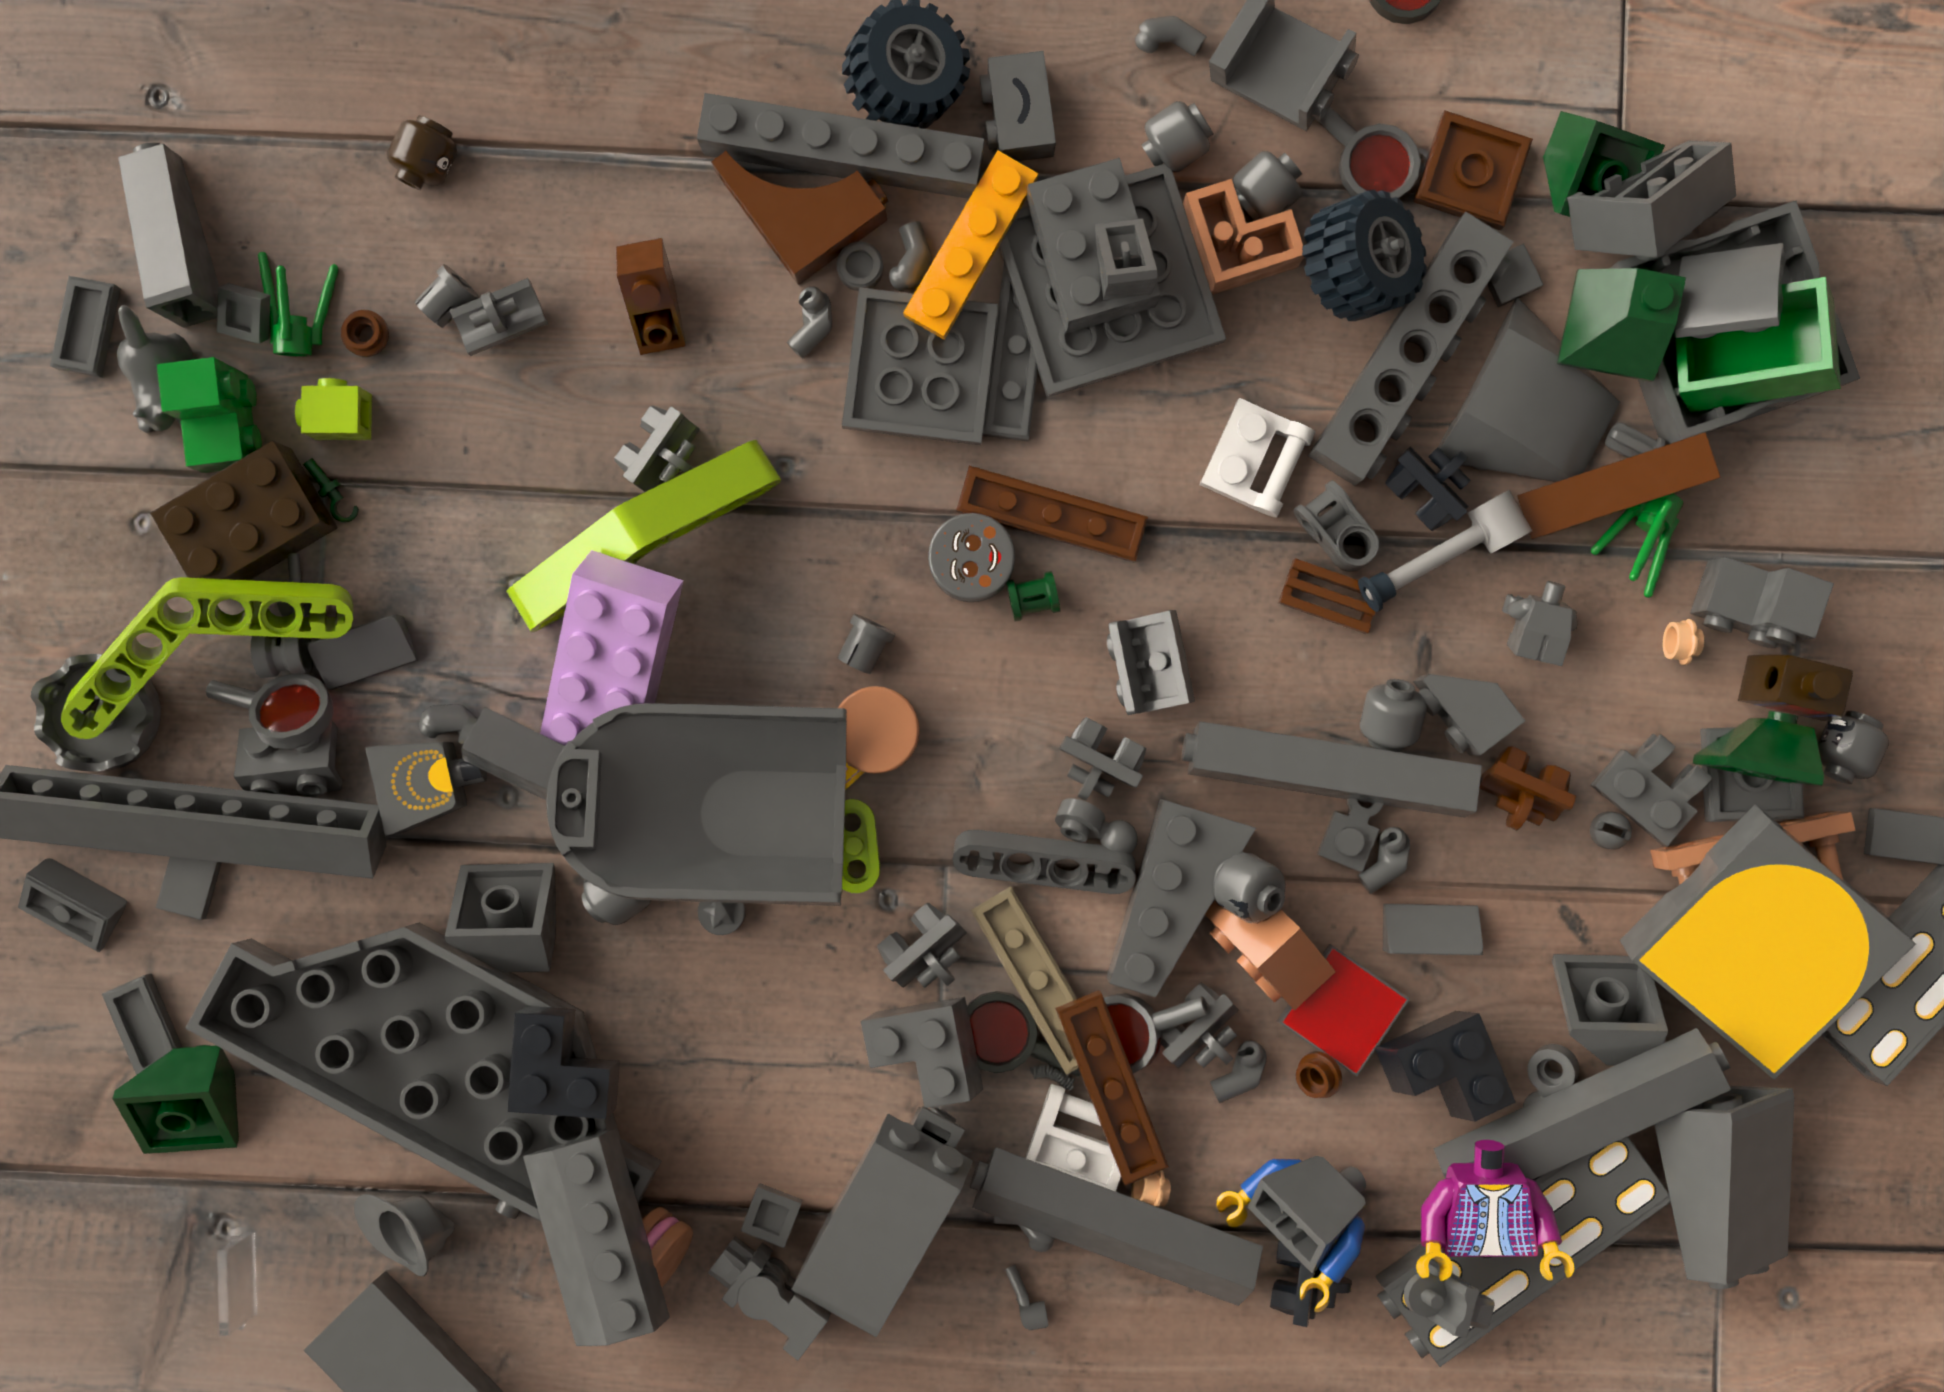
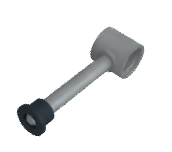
[1358,490,1532,612]

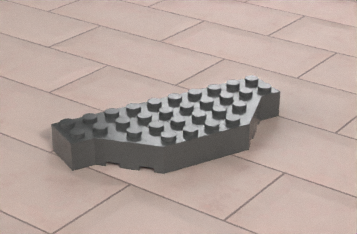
[185,922,662,1221]

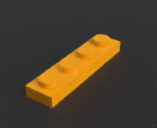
[903,150,1038,340]

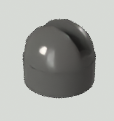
[1590,812,1632,850]

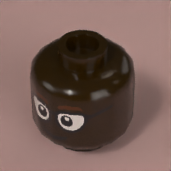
[387,115,457,190]

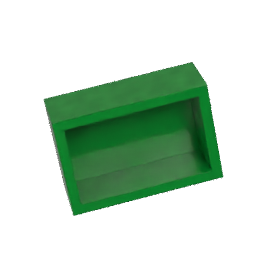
[1675,277,1841,412]

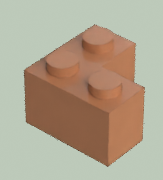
[1183,179,1304,295]
[1205,900,1336,1011]

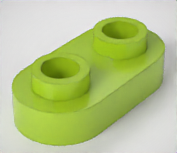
[842,799,880,893]

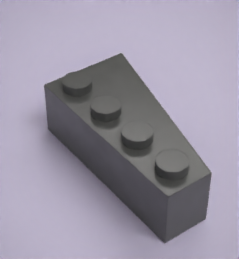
[1106,799,1256,998]

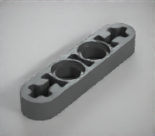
[952,830,1136,894]

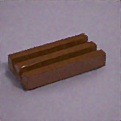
[1278,558,1376,634]

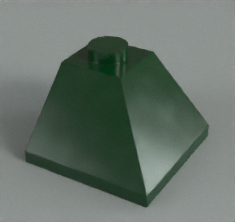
[1543,111,1665,217]
[1557,268,1686,382]
[1692,711,1824,786]
[112,1045,239,1154]

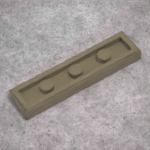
[971,886,1078,1075]

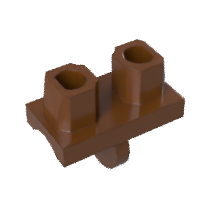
[1479,746,1576,831]

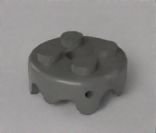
[31,654,161,771]

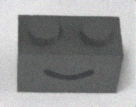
[980,51,1056,161]

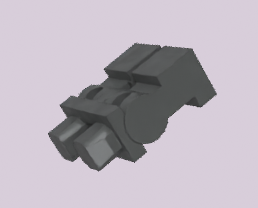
[708,1236,831,1361]

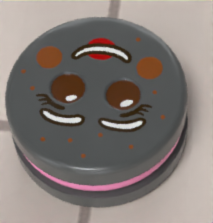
[928,513,1015,602]

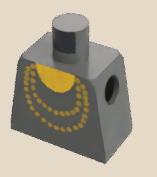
[365,742,487,836]

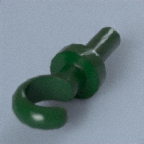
[303,458,359,523]

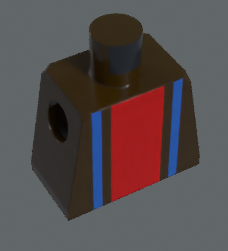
[1738,655,1853,721]

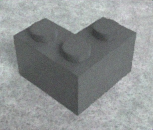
[1690,556,1834,648]
[861,997,983,1108]

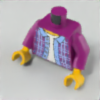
[1416,1140,1574,1281]

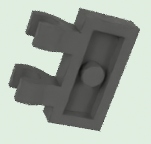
[1591,734,1712,847]

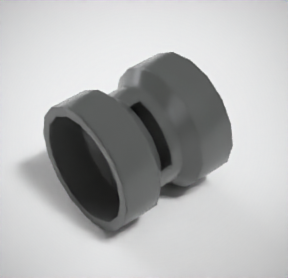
[250,636,313,678]

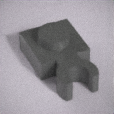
[1317,798,1384,872]

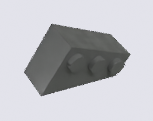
[1567,141,1736,260]

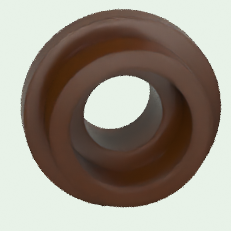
[341,310,389,357]
[1296,1051,1342,1098]

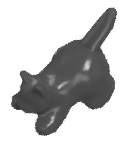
[117,305,194,433]

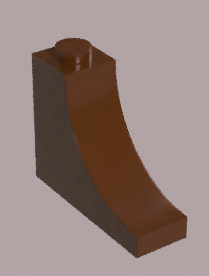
[711,151,889,285]

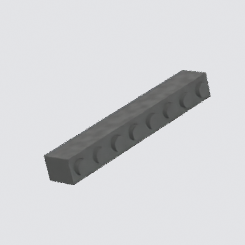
[0,765,387,879]

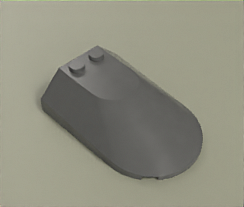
[546,703,847,906]

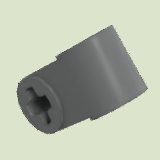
[1294,480,1379,572]

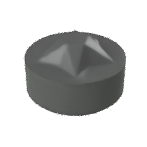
[698,902,746,935]

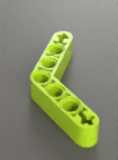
[506,440,781,632]
[61,577,353,739]

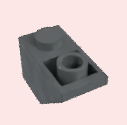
[1413,674,1526,755]

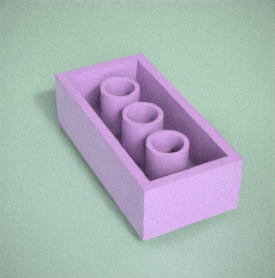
[540,550,684,745]

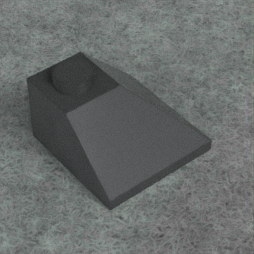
[445,863,556,972]
[1552,954,1668,1066]

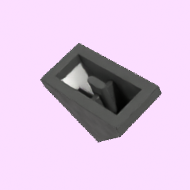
[1095,219,1157,300]

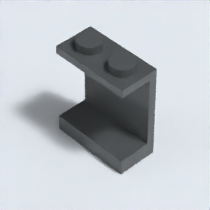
[1209,0,1359,131]

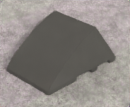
[1430,297,1620,482]

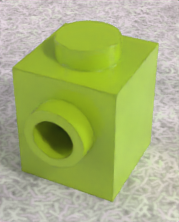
[295,378,372,440]

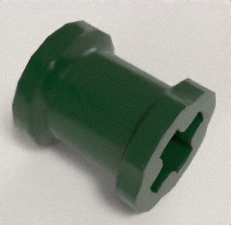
[1006,571,1061,622]

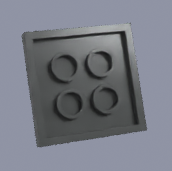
[842,287,998,446]

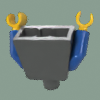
[1217,1156,1367,1312]

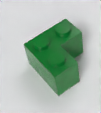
[157,357,262,473]

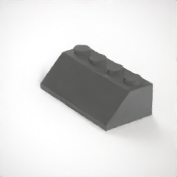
[523,1128,670,1346]

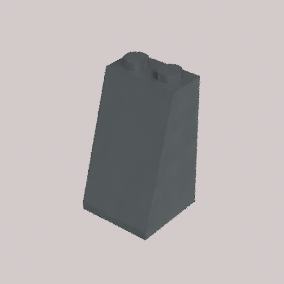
[1655,1086,1794,1289]
[791,1114,973,1337]

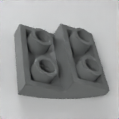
[1675,243,1786,339]

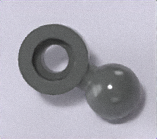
[1055,798,1138,854]
[1523,1044,1580,1107]

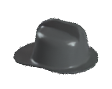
[354,1194,455,1276]

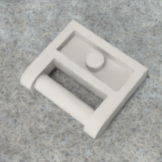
[1199,398,1315,518]
[1025,1084,1121,1192]

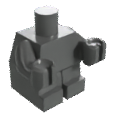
[1502,581,1578,666]

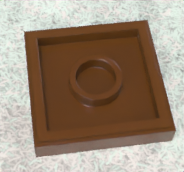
[1413,110,1533,231]

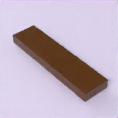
[1517,432,1721,540]
[956,465,1148,563]
[1055,990,1169,1186]

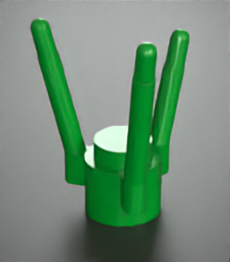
[258,252,339,357]
[1591,493,1684,598]

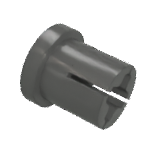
[415,264,479,328]
[837,613,896,674]

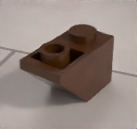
[616,238,686,355]

